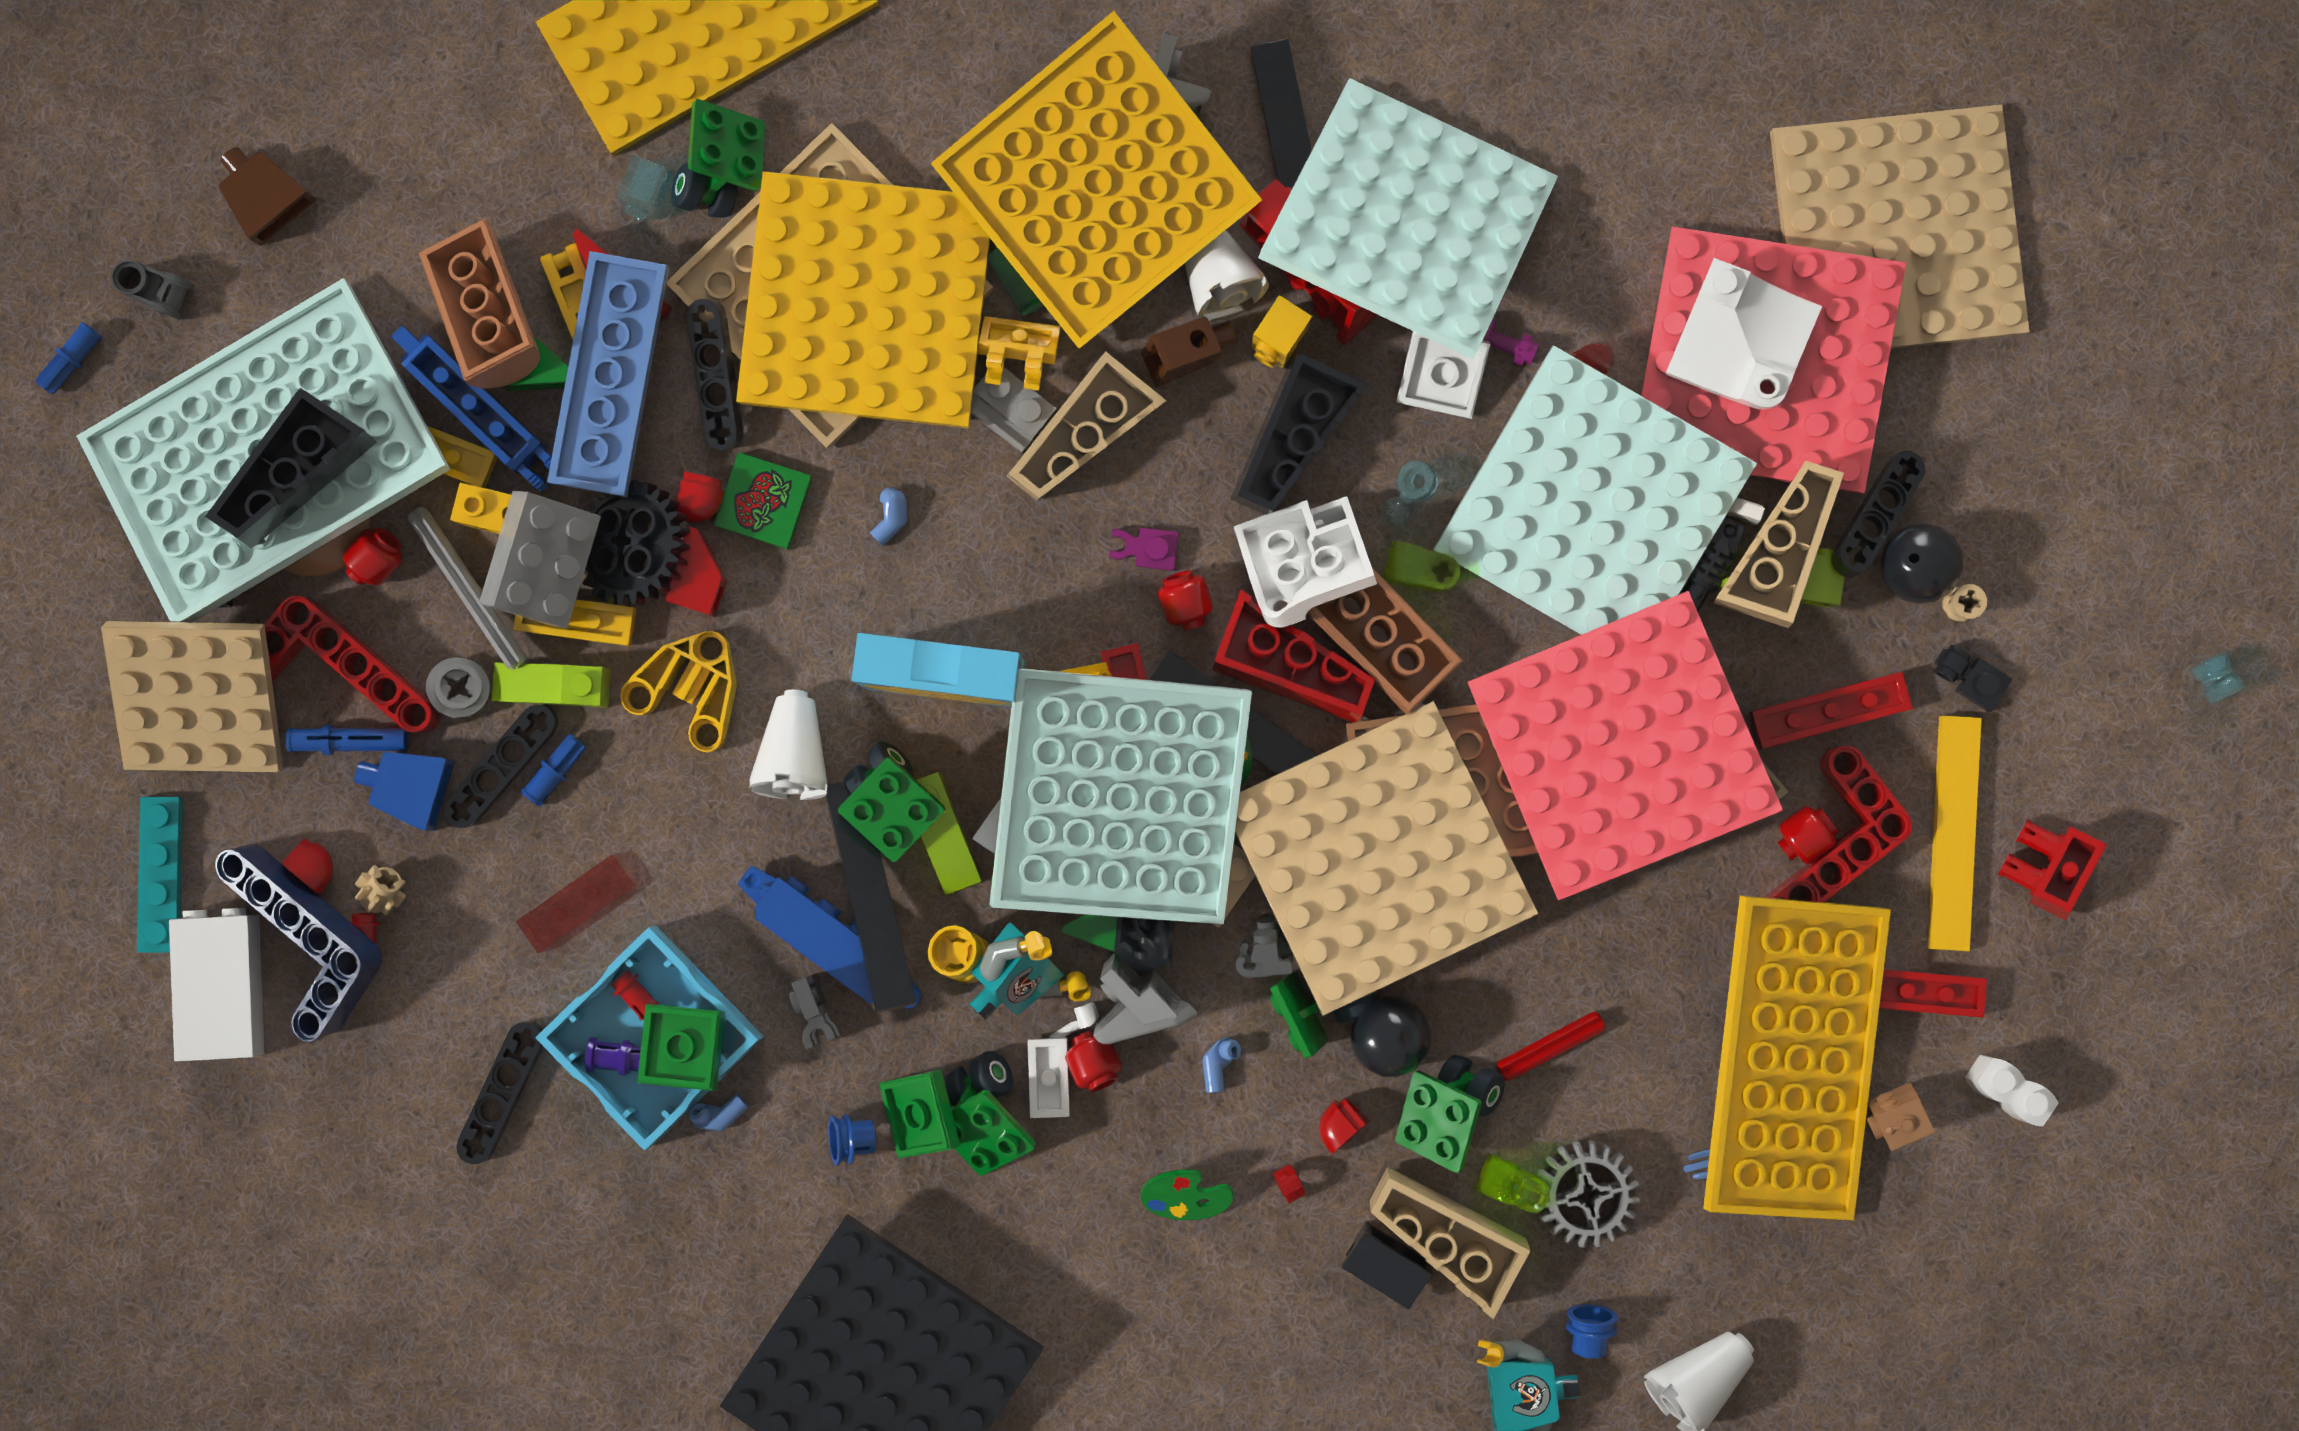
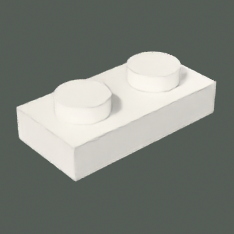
[1028,1037,1070,1118]

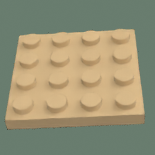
[101,621,283,772]

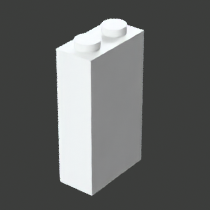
[169,908,265,1061]

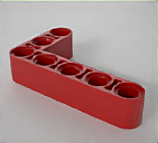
[264,596,440,734]
[1765,746,1912,902]

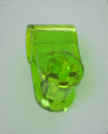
[1383,541,1460,592]
[1473,1153,1550,1213]

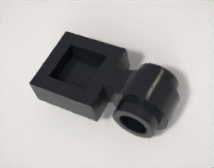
[1934,644,2012,712]

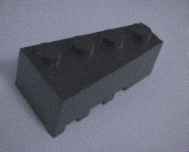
[1231,352,1369,515]
[205,387,377,548]

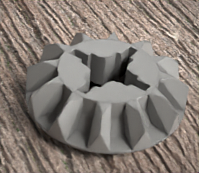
[426,657,490,719]

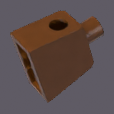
[219,147,317,246]
[1141,317,1236,388]

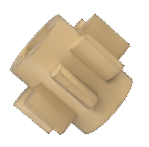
[355,865,406,915]

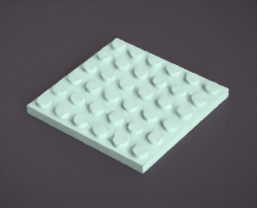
[1258,78,1558,359]
[1433,346,1757,635]
[990,668,1252,924]

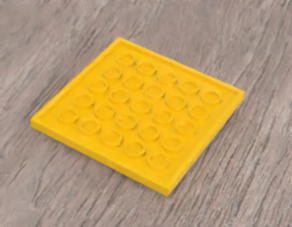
[931,11,1262,349]
[736,172,991,429]

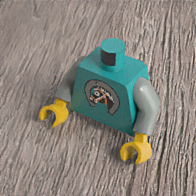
[969,922,1091,1020]
[1477,1339,1580,1431]

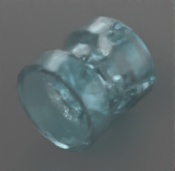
[2190,651,2246,704]

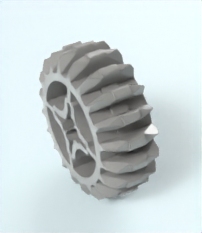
[1533,1140,1640,1248]

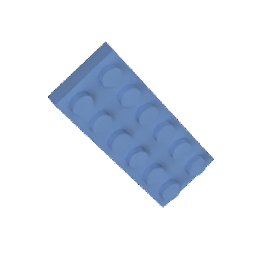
[547,251,669,497]

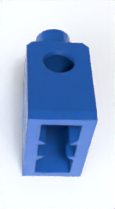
[354,752,455,831]

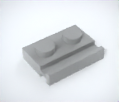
[971,368,1057,454]

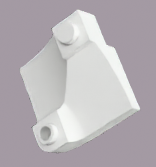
[1665,258,1822,410]
[1233,496,1377,627]

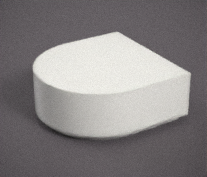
[1726,498,1765,526]

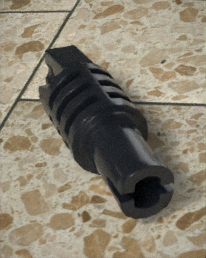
[1683,517,1745,612]

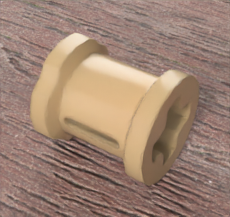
[1942,584,1987,622]

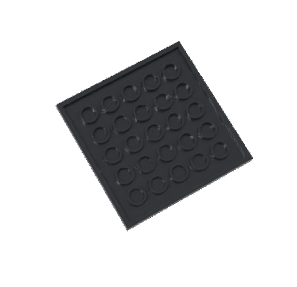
[720,1214,1044,1431]

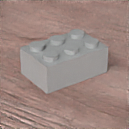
[479,491,601,629]

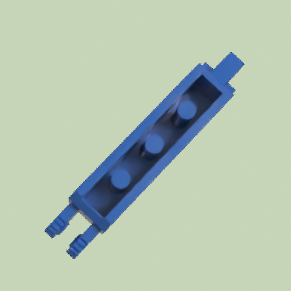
[391,326,552,493]
[738,866,922,1009]

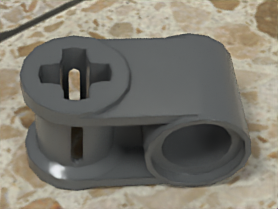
[111,260,195,320]

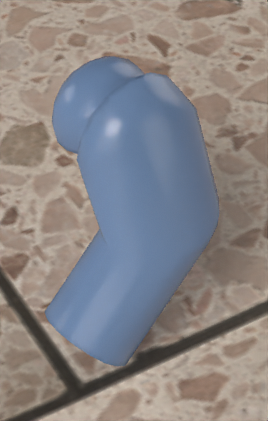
[870,487,908,546]
[1202,1037,1241,1093]
[689,1093,750,1131]

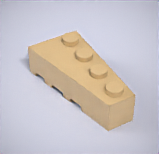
[1006,351,1167,500]
[1713,461,1844,628]
[1370,1167,1530,1320]

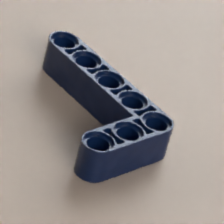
[216,844,382,1042]

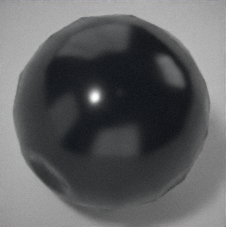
[1881,523,1963,604]
[1350,996,1431,1078]

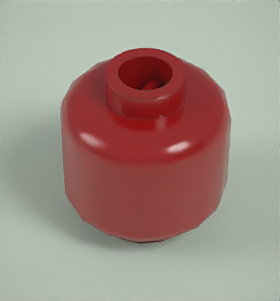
[343,528,402,586]
[1157,570,1213,631]
[1777,806,1839,864]
[1065,1031,1122,1093]

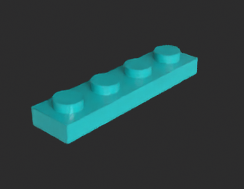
[137,797,183,953]

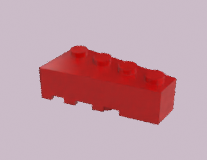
[1240,179,1377,346]
[1212,590,1375,723]

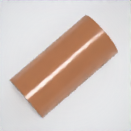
[418,218,540,388]
[1307,568,1463,714]

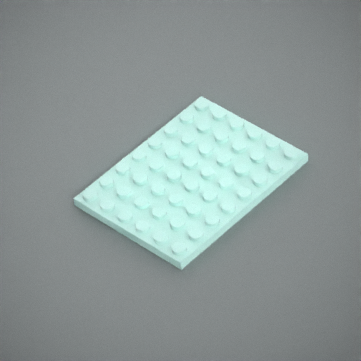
[77,278,450,623]

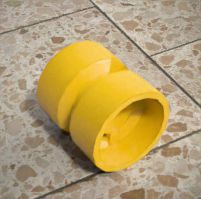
[928,925,989,984]

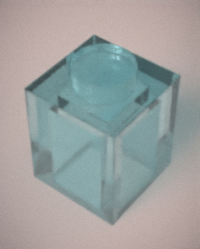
[616,155,675,221]

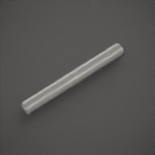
[407,507,527,670]

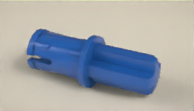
[36,322,103,394]
[521,734,586,807]

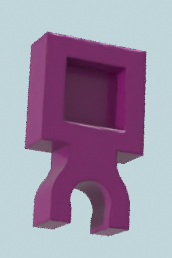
[1109,527,1178,572]

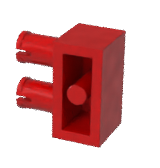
[1998,819,2107,921]

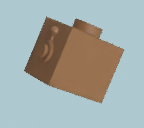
[1866,1082,1935,1151]

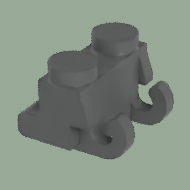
[1236,915,1293,978]

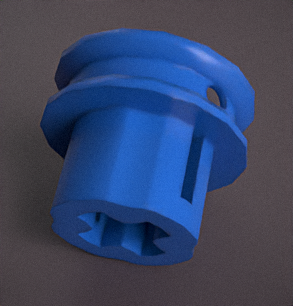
[828,1114,876,1166]
[1566,1304,1618,1359]

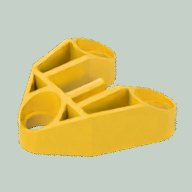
[620,631,737,753]

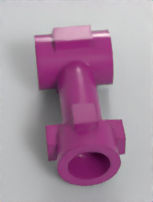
[1483,319,1539,366]

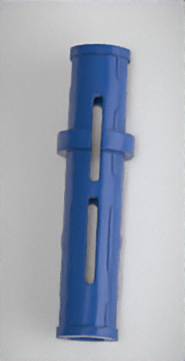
[286,725,409,755]

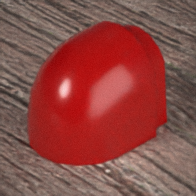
[676,472,725,523]
[281,838,334,895]
[1319,1097,1370,1155]

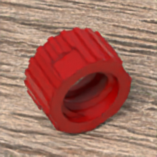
[1273,1164,1306,1204]

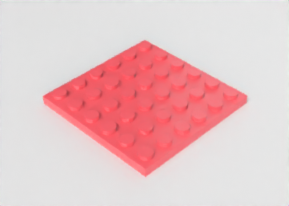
[1641,226,1906,495]
[1468,591,1783,901]

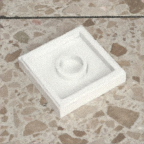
[1396,331,1490,419]

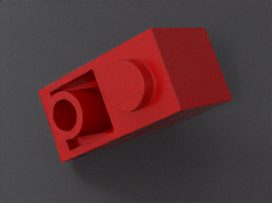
[663,526,727,617]

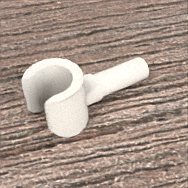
[1049,1002,1099,1037]

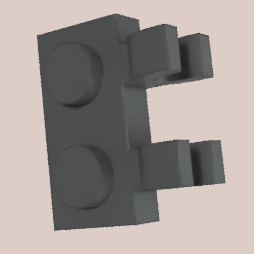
[789,974,842,1050]

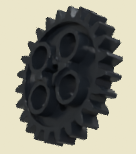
[582,480,691,607]

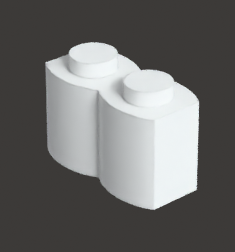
[1965,1055,2059,1126]

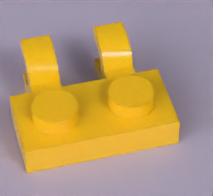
[978,316,1061,390]

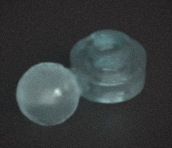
[1382,461,1439,527]

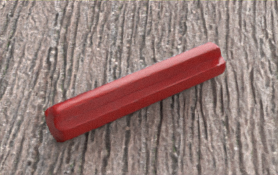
[1496,1012,1606,1081]

